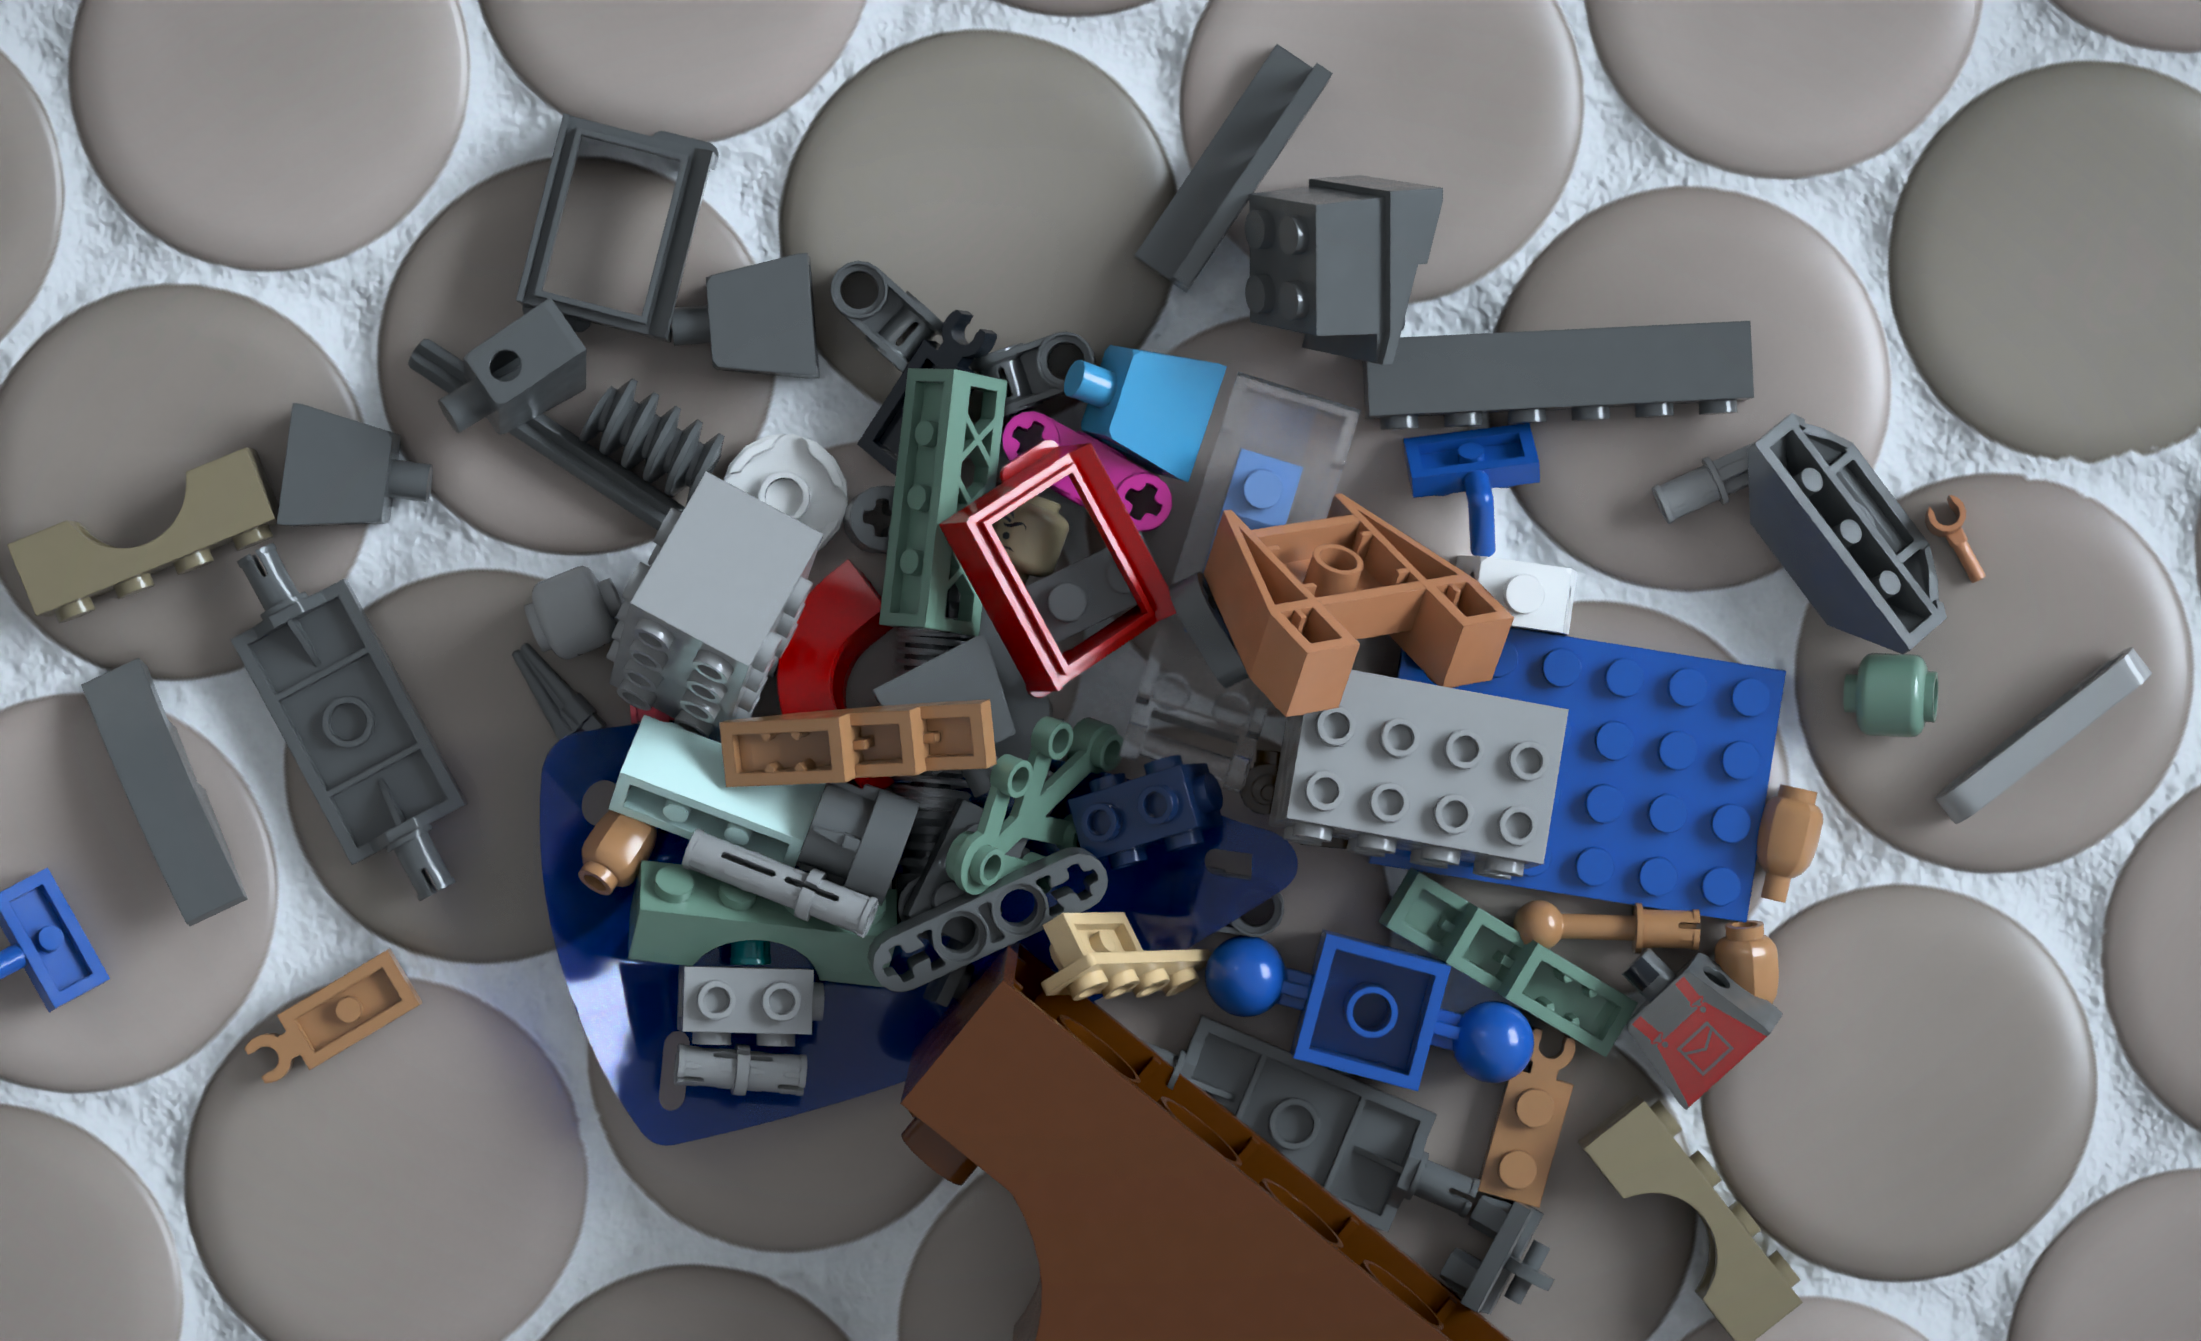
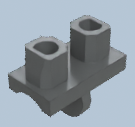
[1439,1195,1555,1315]

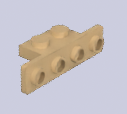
[1041,912,1211,1001]

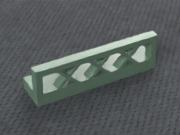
[879,368,1008,636]

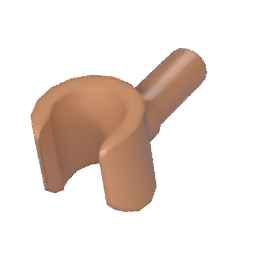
[1925,495,1986,583]

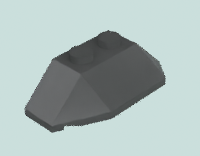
[1747,413,1947,654]

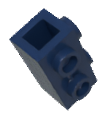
[1068,755,1224,870]

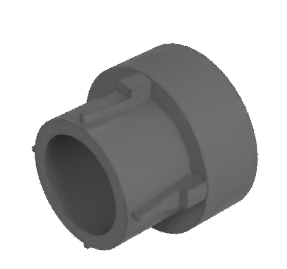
[798,782,920,906]

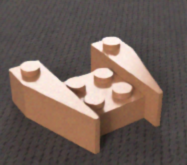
[1203,493,1514,717]

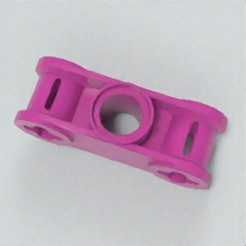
[1002,411,1172,532]

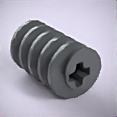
[579,378,725,505]

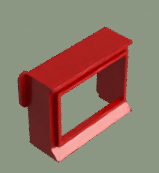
[939,440,1176,698]

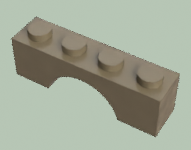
[7,447,279,623]
[1578,1095,1803,1341]

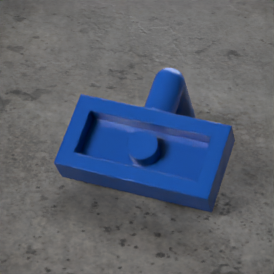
[1403,423,1540,557]
[0,867,110,1013]

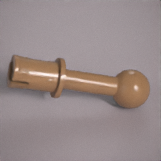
[1513,900,1700,954]

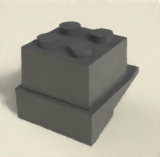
[1245,175,1443,365]

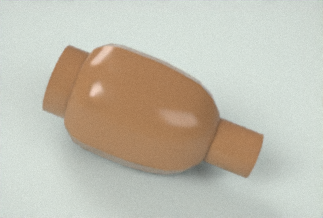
[1756,784,1823,903]
[578,810,658,895]
[1715,920,1779,1004]

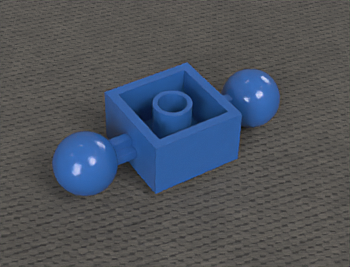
[1205,929,1534,1091]

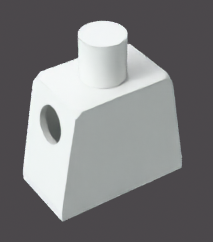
[1456,555,1577,635]

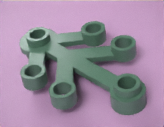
[946,716,1125,895]

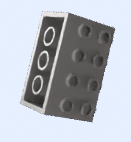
[606,471,824,743]
[1268,670,1569,880]

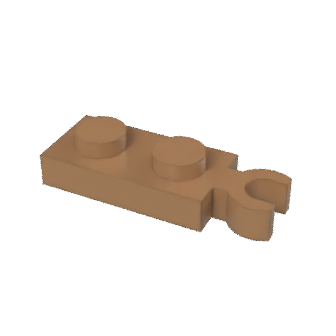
[244,948,423,1083]
[1478,1026,1576,1208]

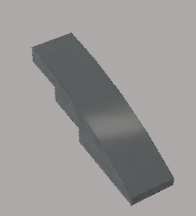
[81,658,248,926]

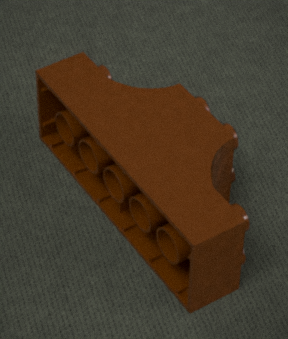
[900,941,1513,1341]

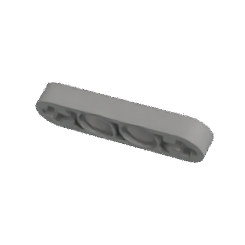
[1935,647,2152,824]

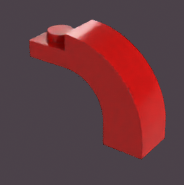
[777,559,894,789]

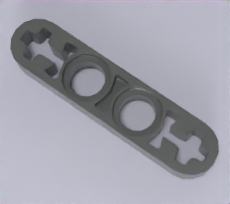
[867,847,1108,992]

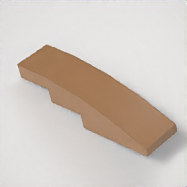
[719,699,997,787]

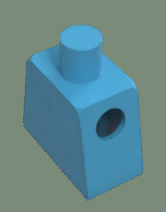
[1064,345,1227,482]

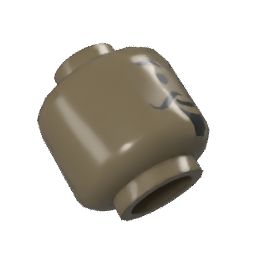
[992,495,1069,585]

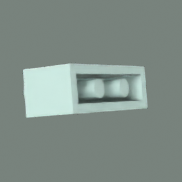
[609,715,826,868]

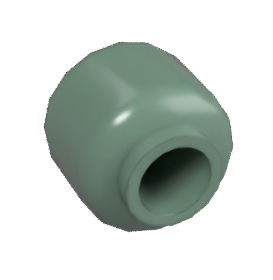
[1843,653,1938,737]

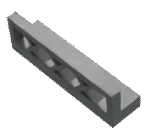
[1134,44,1333,293]

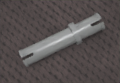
[682,829,879,938]

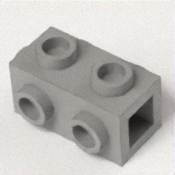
[677,965,824,1046]

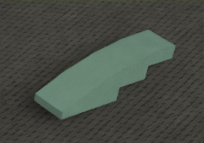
[1378,867,1638,1057]

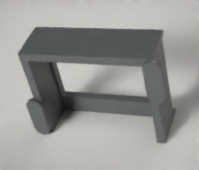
[516,113,719,343]

